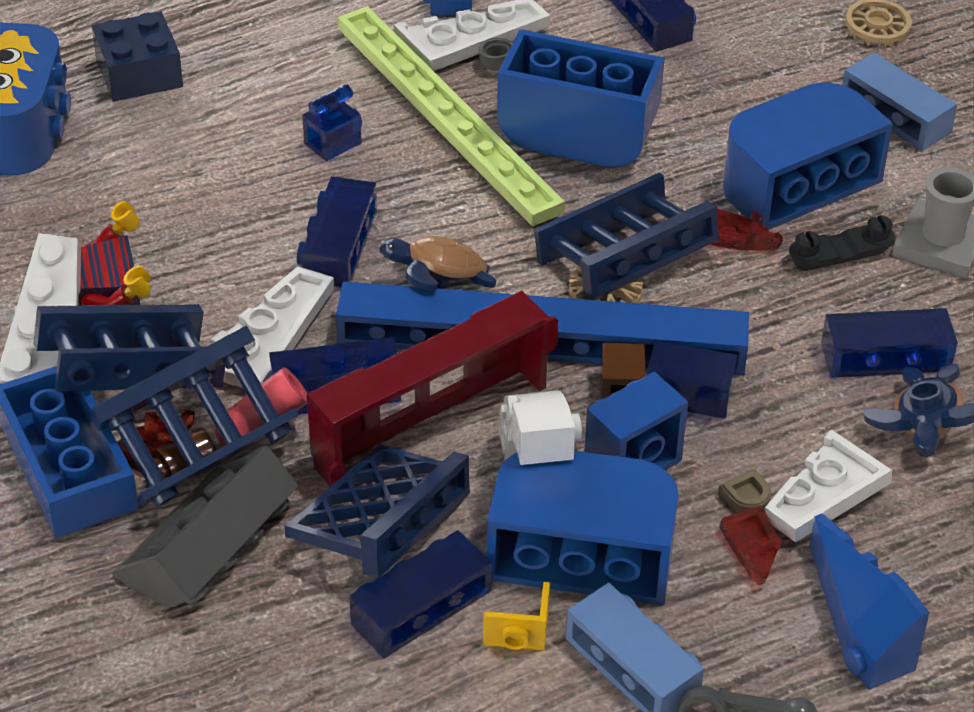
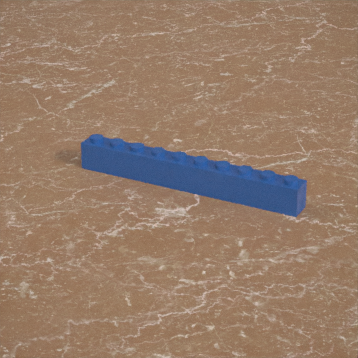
[336,282,749,375]

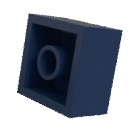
[91,11,183,102]

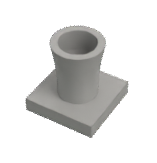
[892,167,974,279]

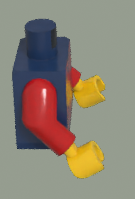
[78,201,151,306]

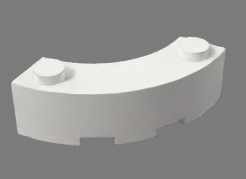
[499,390,582,465]

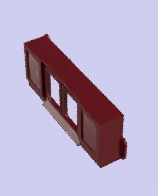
[307,290,558,487]

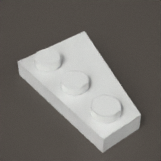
[765,430,892,542]

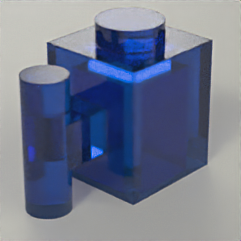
[302,84,362,162]

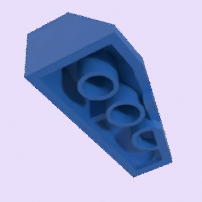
[810,514,930,690]

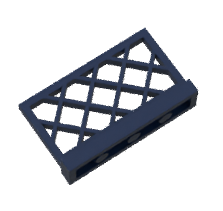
[285,444,470,578]

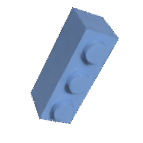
[842,53,957,151]
[565,583,704,712]

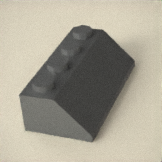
[112,445,299,607]

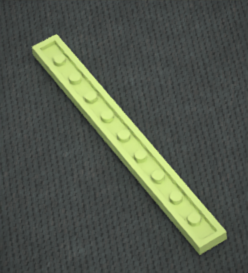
[337,6,565,227]

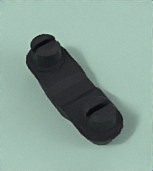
[789,215,896,271]

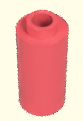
[214,367,307,446]

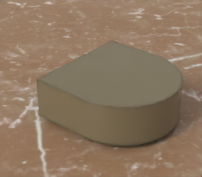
[718,469,771,517]

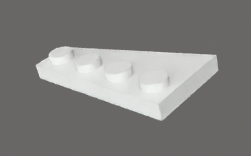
[393,0,550,71]
[0,233,81,384]
[211,267,334,388]

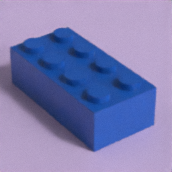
[0,366,139,539]

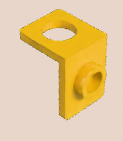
[483,582,550,651]

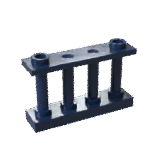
[534,173,719,300]
[33,304,225,392]
[90,325,299,507]

